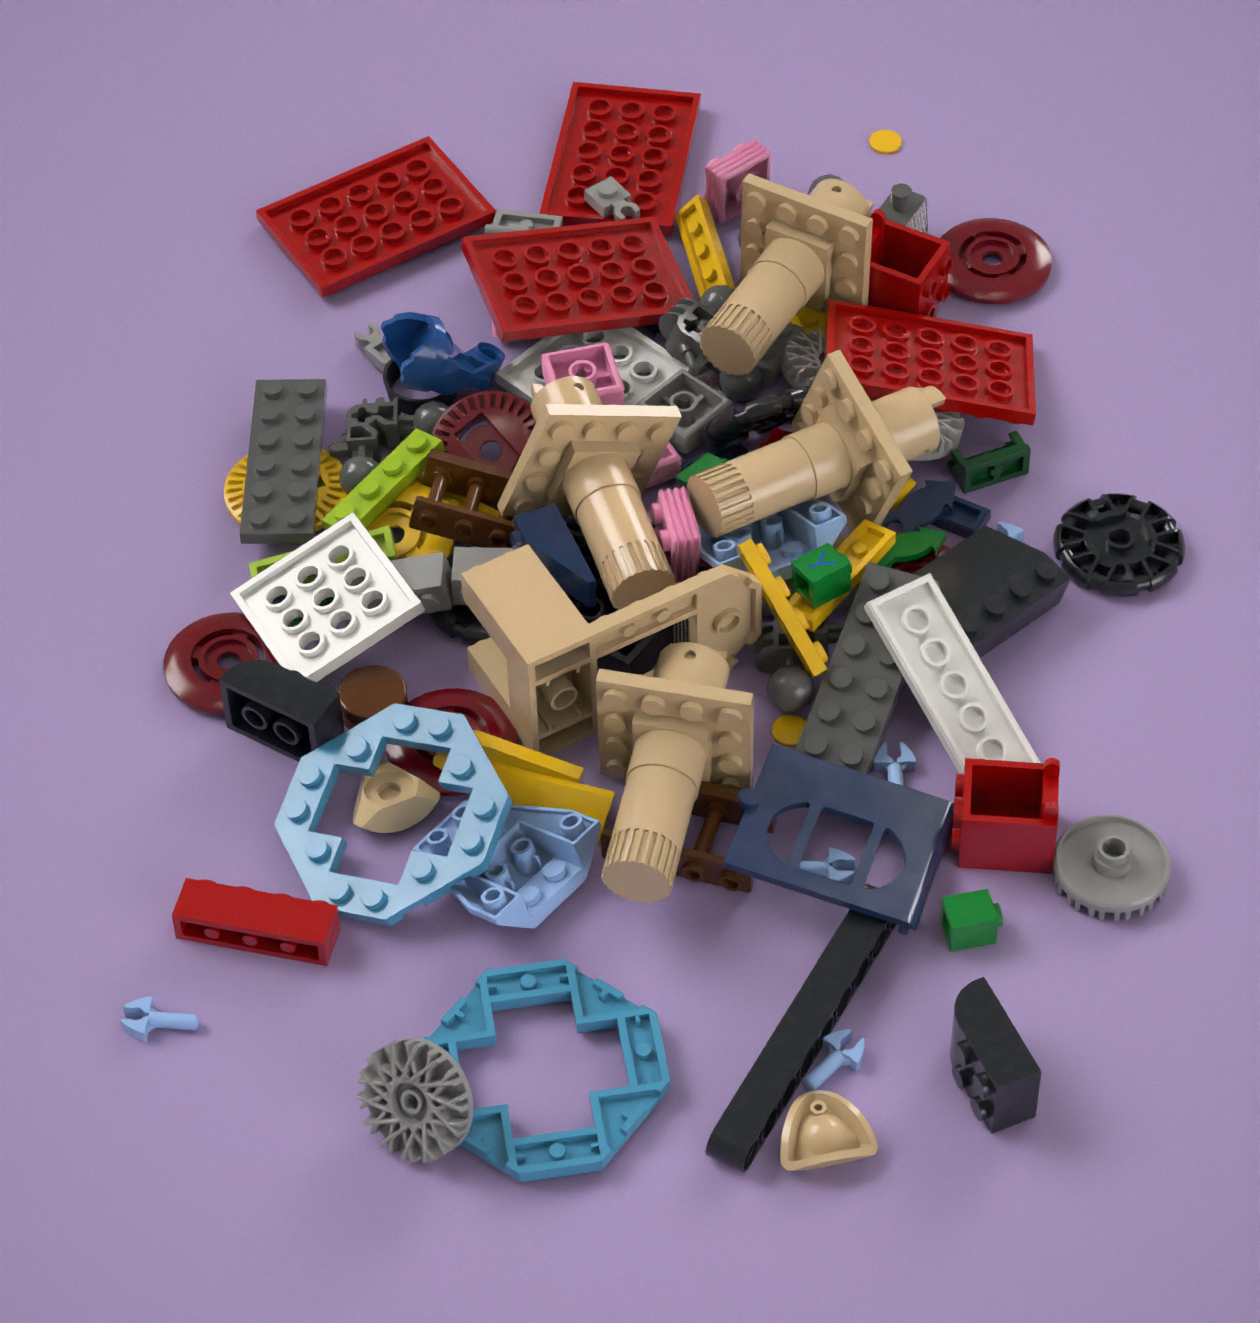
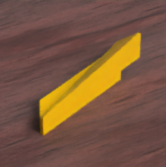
[433,730,615,846]

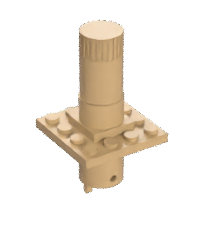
[699,173,874,376]
[687,350,946,538]
[497,376,682,610]
[596,642,754,903]

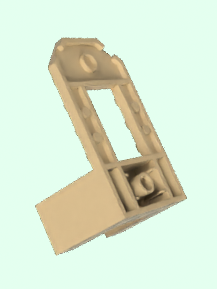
[461,544,762,755]

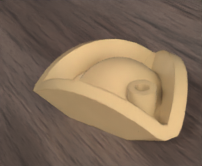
[353,760,440,833]
[780,1090,878,1171]

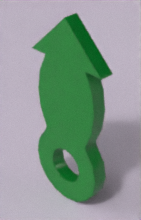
[876,526,946,568]

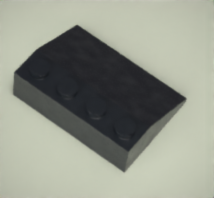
[914,526,1071,658]

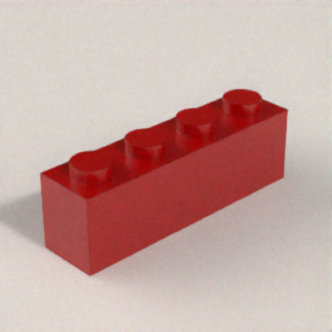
[171,878,341,966]

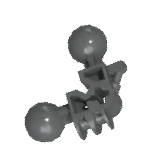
[658,285,763,401]
[328,396,449,495]
[755,616,846,713]

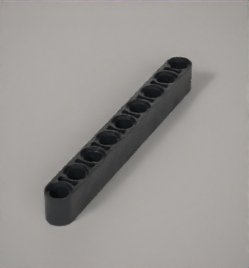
[705,884,896,1172]

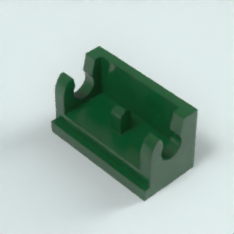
[947,431,1031,494]

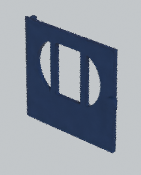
[722,744,954,935]

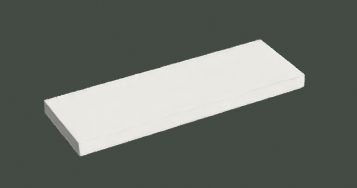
[864,573,1041,774]

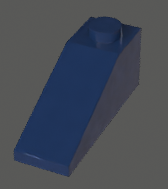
[510,504,596,608]

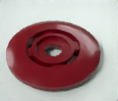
[940,218,1052,304]
[432,391,536,511]
[163,612,279,715]
[385,688,518,796]

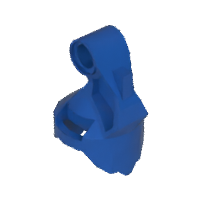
[380,312,505,396]

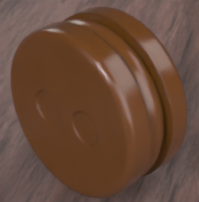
[337,665,408,729]

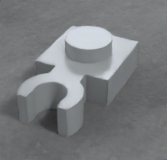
[584,176,640,221]
[354,323,391,372]

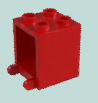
[868,209,953,317]
[951,758,1060,874]

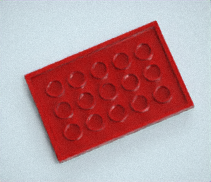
[539,82,701,236]
[256,136,496,298]
[461,217,694,342]
[824,299,1036,426]

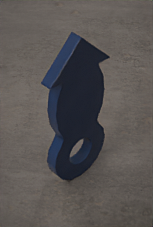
[880,480,956,535]

